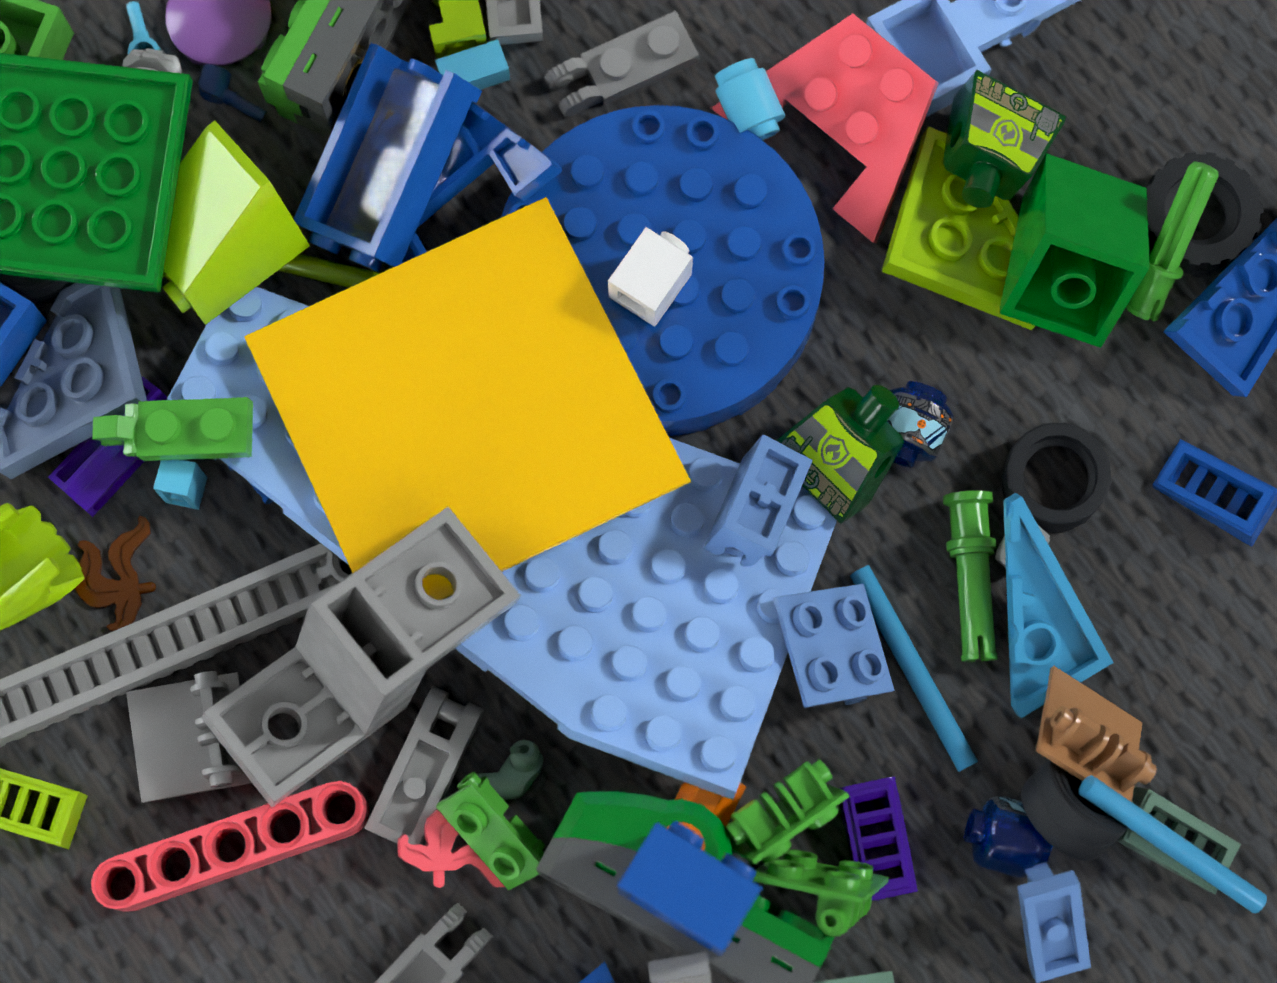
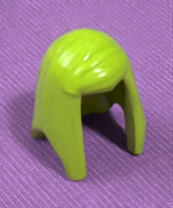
[0,503,85,630]

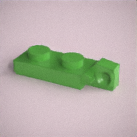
[92,397,253,461]

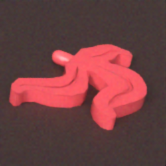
[398,809,505,888]

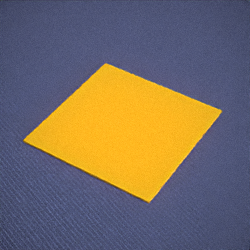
[244,197,691,600]

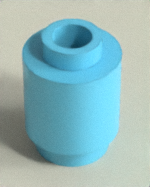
[715,58,785,140]

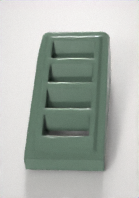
[1117,786,1241,894]

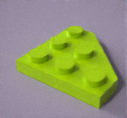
[882,127,1035,330]

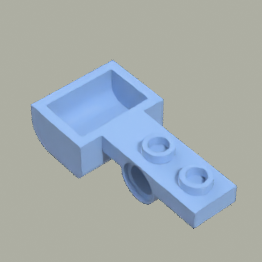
[866,0,1080,117]

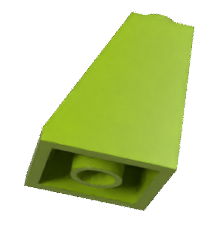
[162,121,310,325]

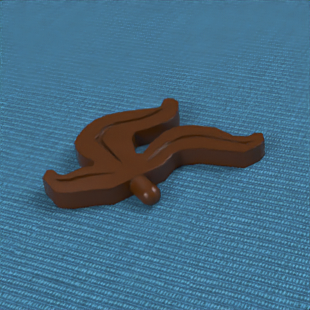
[75,516,156,632]

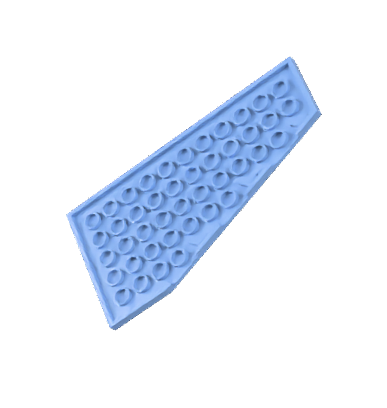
[167,287,837,800]

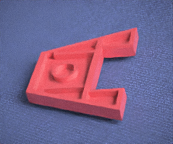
[711,14,939,244]

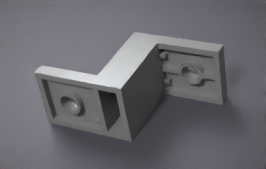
[202,507,521,808]

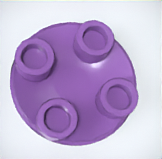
[166,0,271,66]

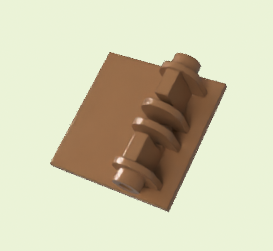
[1036,666,1157,802]

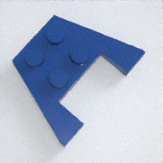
[364,102,563,269]

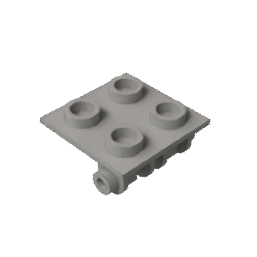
[126,671,252,803]

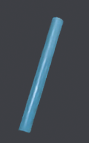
[850,565,978,772]
[1079,775,1267,913]

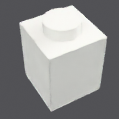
[608,227,693,327]

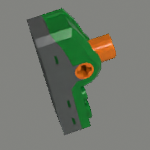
[536,782,834,983]

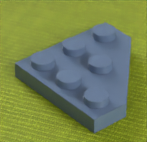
[0,283,147,479]

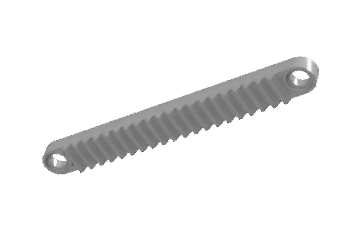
[0,543,350,747]

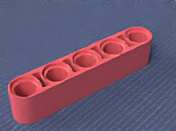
[91,781,369,912]

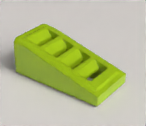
[0,768,88,850]

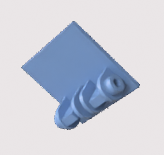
[773,584,894,708]

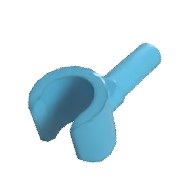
[126,1,161,54]

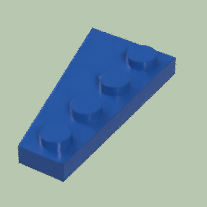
[1163,218,1277,397]

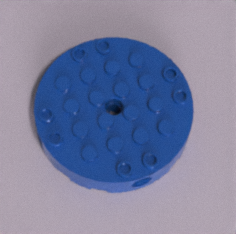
[501,105,824,436]

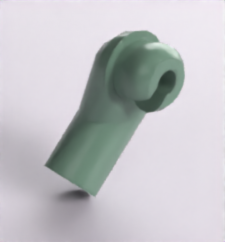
[477,740,544,800]

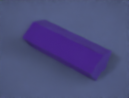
[48,376,168,517]

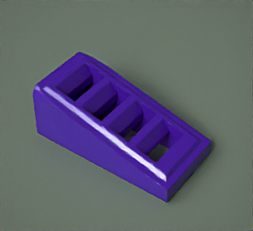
[839,777,918,901]

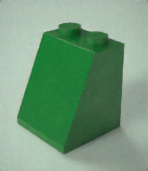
[999,153,1150,348]

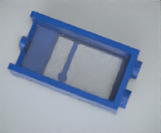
[294,43,482,272]

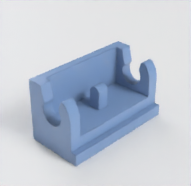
[703,434,813,567]

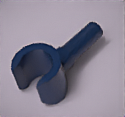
[198,64,267,123]

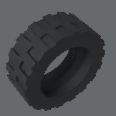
[1146,152,1263,277]

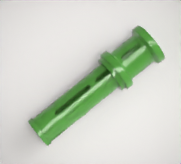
[943,490,998,662]

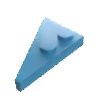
[1003,493,1113,718]

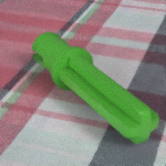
[1126,161,1219,321]

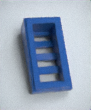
[1152,439,1277,547]

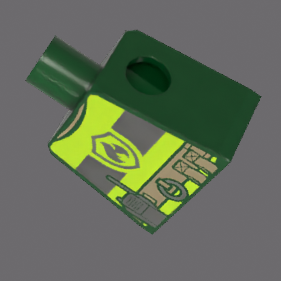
[942,70,1067,208]
[776,385,904,524]

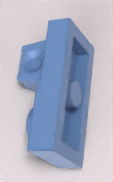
[1017,862,1091,983]

